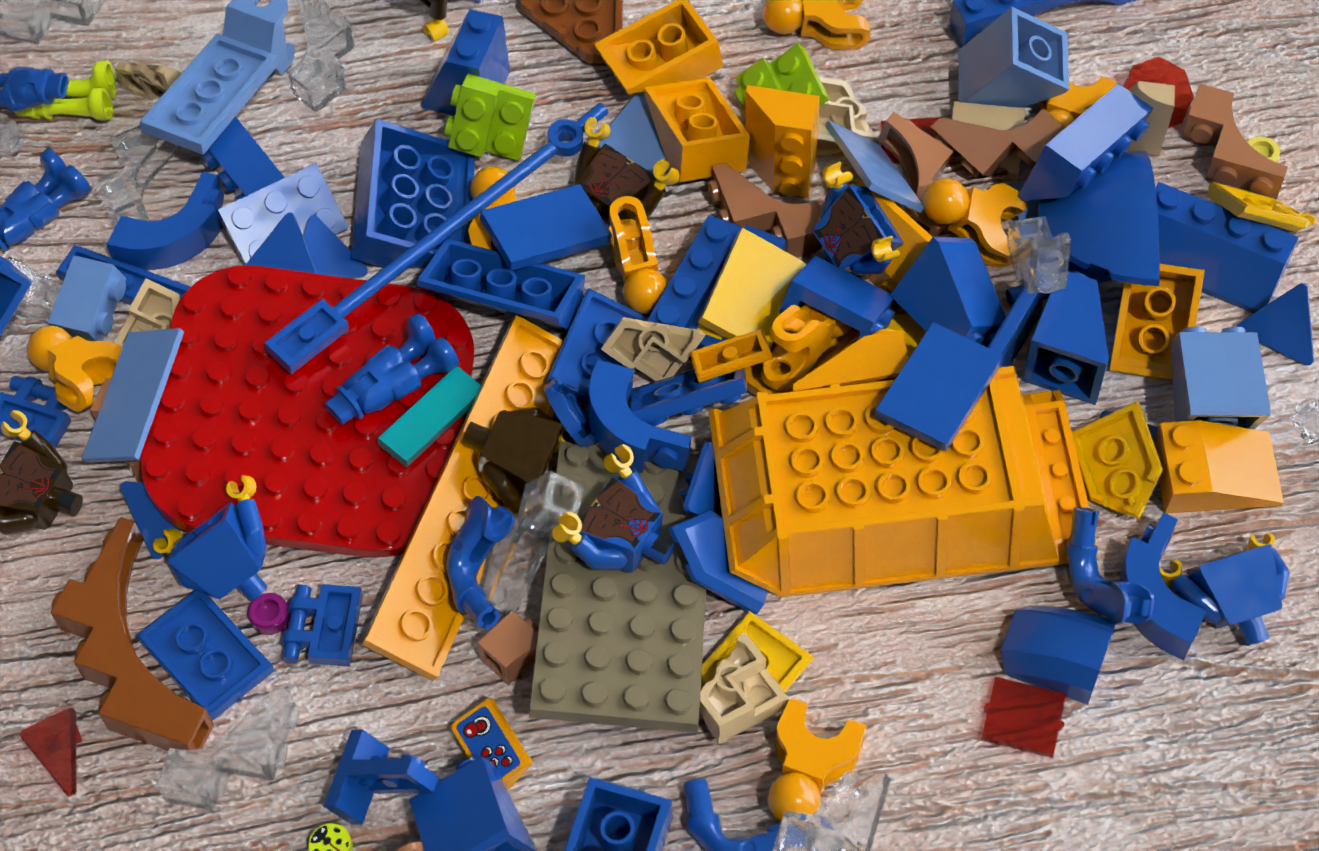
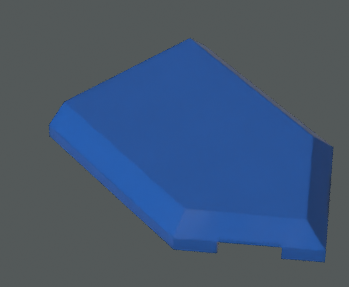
[668,510,767,614]

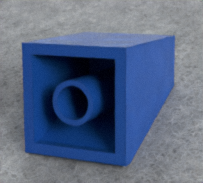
[421,9,510,116]
[890,237,1006,347]
[1023,269,1109,405]
[409,756,537,851]

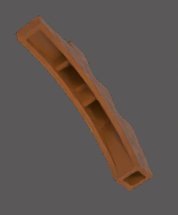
[50,517,214,761]

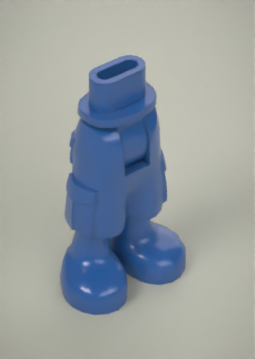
[0,148,91,252]
[324,313,459,425]

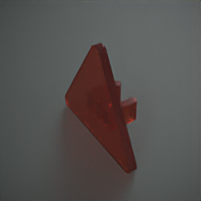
[20,708,82,796]

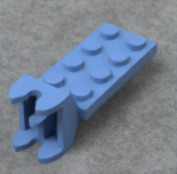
[140,0,295,155]

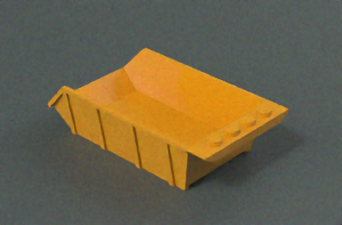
[708,366,1098,597]

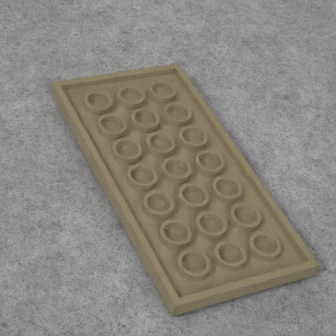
[529,441,706,733]

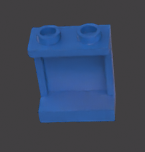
[778,256,895,340]

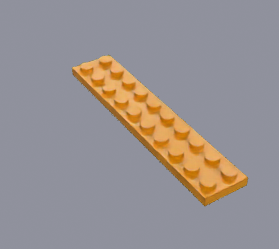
[361,315,563,681]

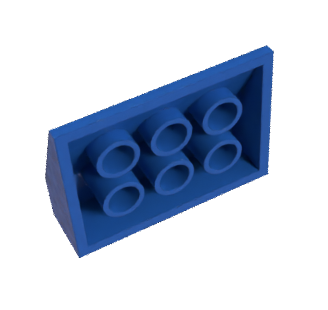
[351,119,475,268]

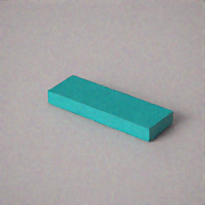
[378,366,481,468]

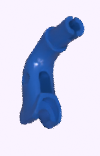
[446,495,515,630]
[1065,507,1154,625]
[683,779,805,851]

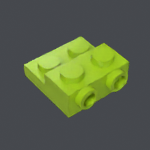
[734,43,830,107]
[444,73,537,161]

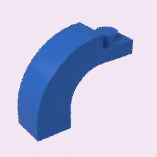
[107,172,224,270]
[588,360,692,473]
[1120,512,1207,660]

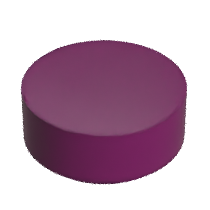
[248,593,290,635]

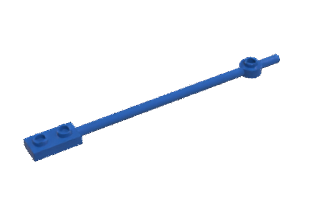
[264,103,608,374]

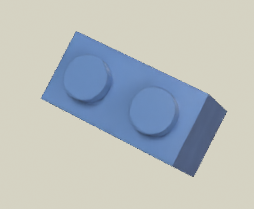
[48,255,127,341]

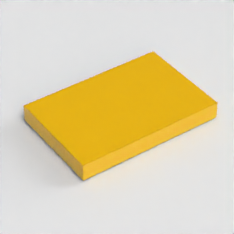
[698,228,807,349]

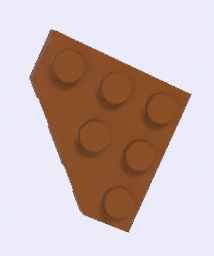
[521,0,623,63]

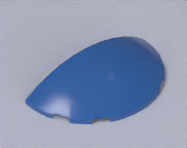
[1038,151,1160,286]

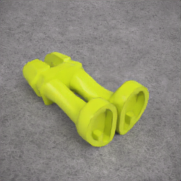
[14,60,116,120]

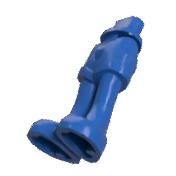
[0,67,69,112]

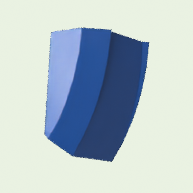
[1000,605,1116,705]

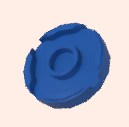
[544,378,597,448]

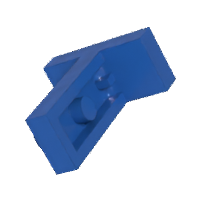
[323,729,439,825]

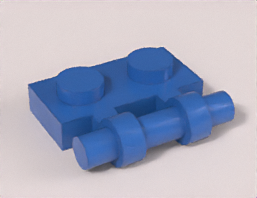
[0,376,71,449]
[281,584,363,667]

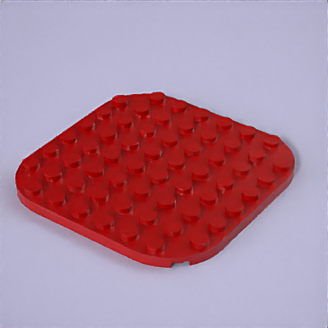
[141,265,474,558]

